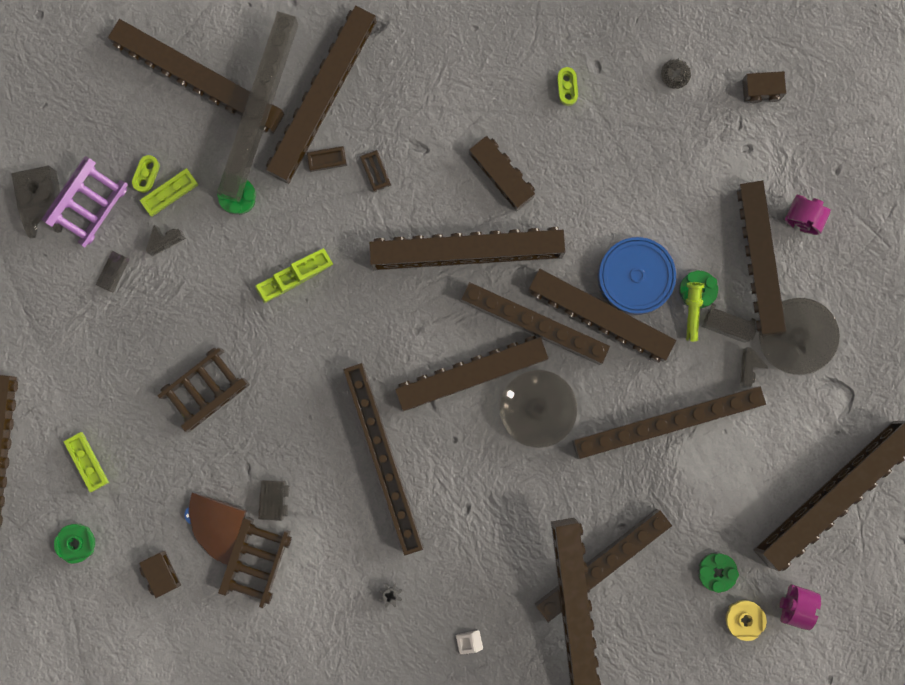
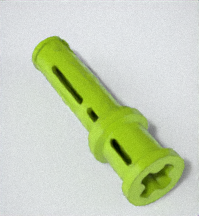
[686,282,704,342]

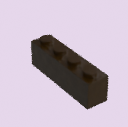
[469,136,535,212]

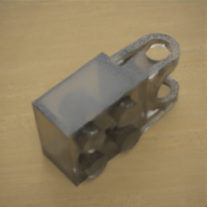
[11,165,63,239]

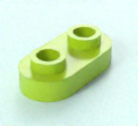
[557,67,578,106]
[132,155,160,193]

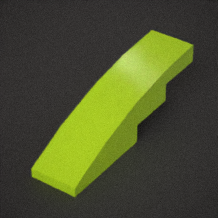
[255,248,333,304]

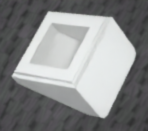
[456,630,483,654]

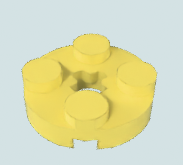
[726,600,767,641]

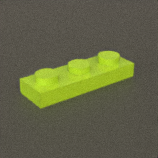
[140,168,199,217]
[63,432,109,492]

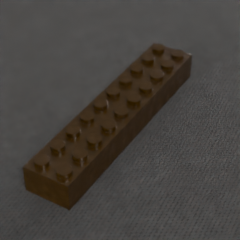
[369,227,565,271]
[753,420,905,572]

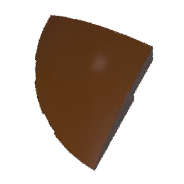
[189,492,247,565]

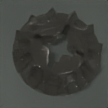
[661,58,691,89]

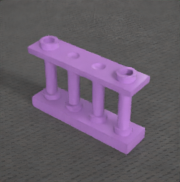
[41,156,128,247]

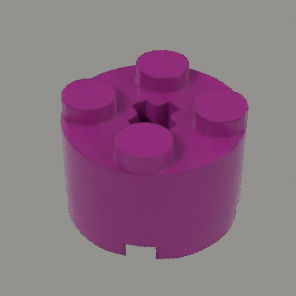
[784,194,831,235]
[779,584,821,630]

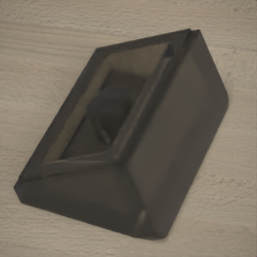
[95,251,130,293]

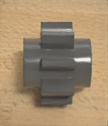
[379,583,402,608]

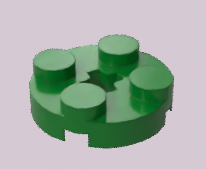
[217,176,256,215]
[679,270,718,309]
[54,524,95,564]
[698,553,739,593]

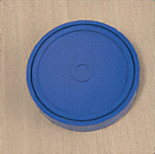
[598,237,676,315]

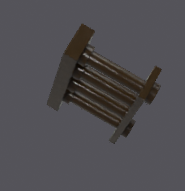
[157,348,250,432]
[218,517,292,608]

